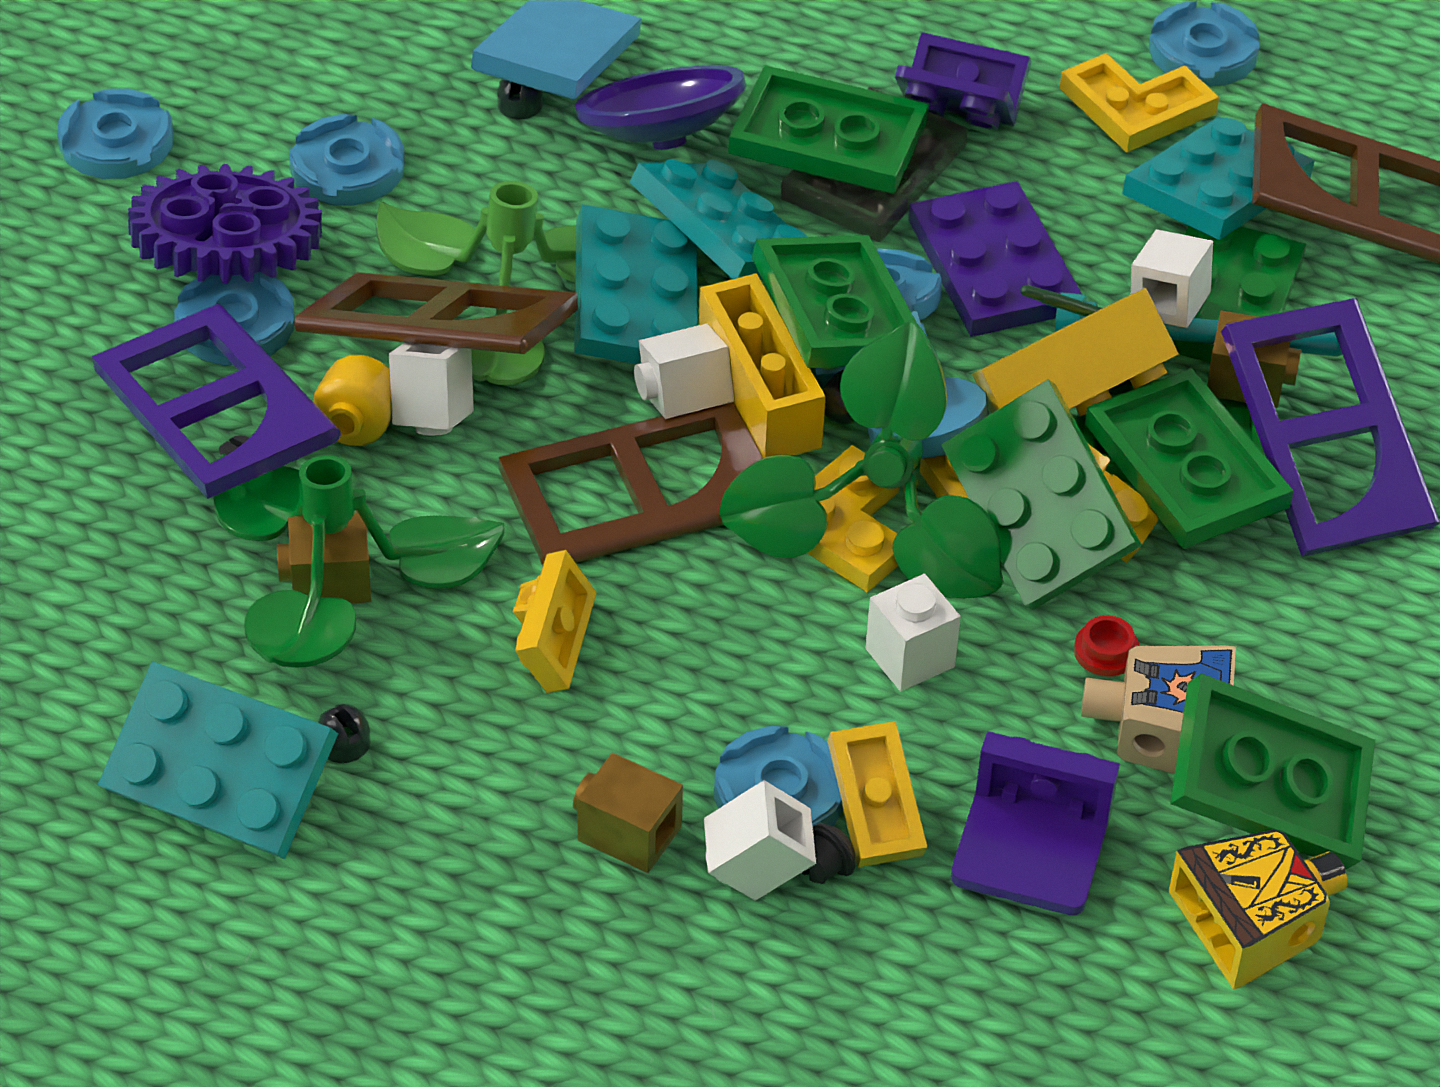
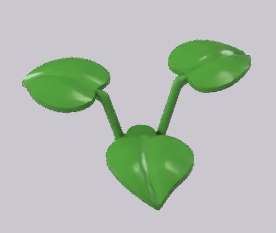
[376,181,576,385]

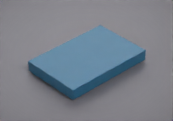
[471,0,642,99]

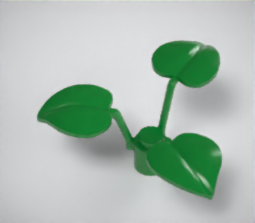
[719,320,1004,599]
[213,454,504,668]

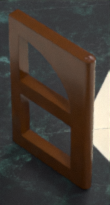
[1252,103,1440,264]
[294,272,578,354]
[499,402,762,566]

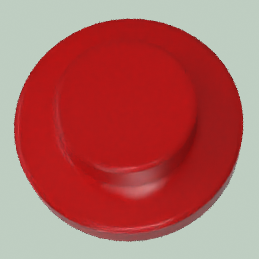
[1074,615,1139,677]

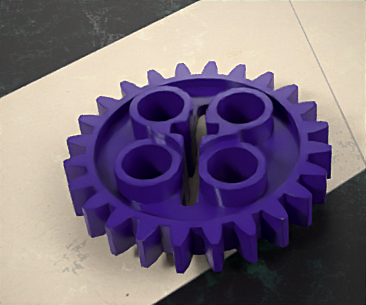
[128,164,322,284]

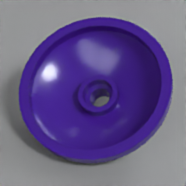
[575,65,746,150]

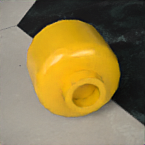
[313,355,392,446]

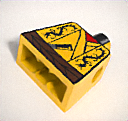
[1168,829,1348,990]

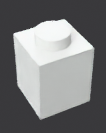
[1130,229,1213,328]
[634,323,734,419]
[389,343,474,436]
[865,573,961,692]
[704,780,816,901]

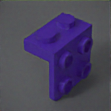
[894,32,1031,130]
[951,731,1120,915]

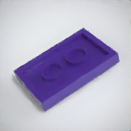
[908,181,1082,337]

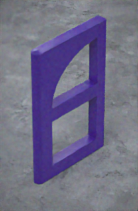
[1221,298,1440,557]
[92,304,341,499]

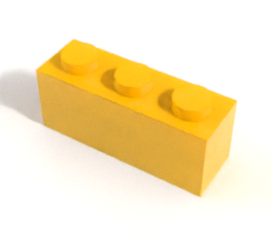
[699,273,825,458]
[972,288,1179,416]

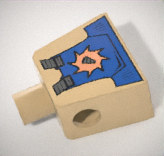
[1081,646,1236,774]

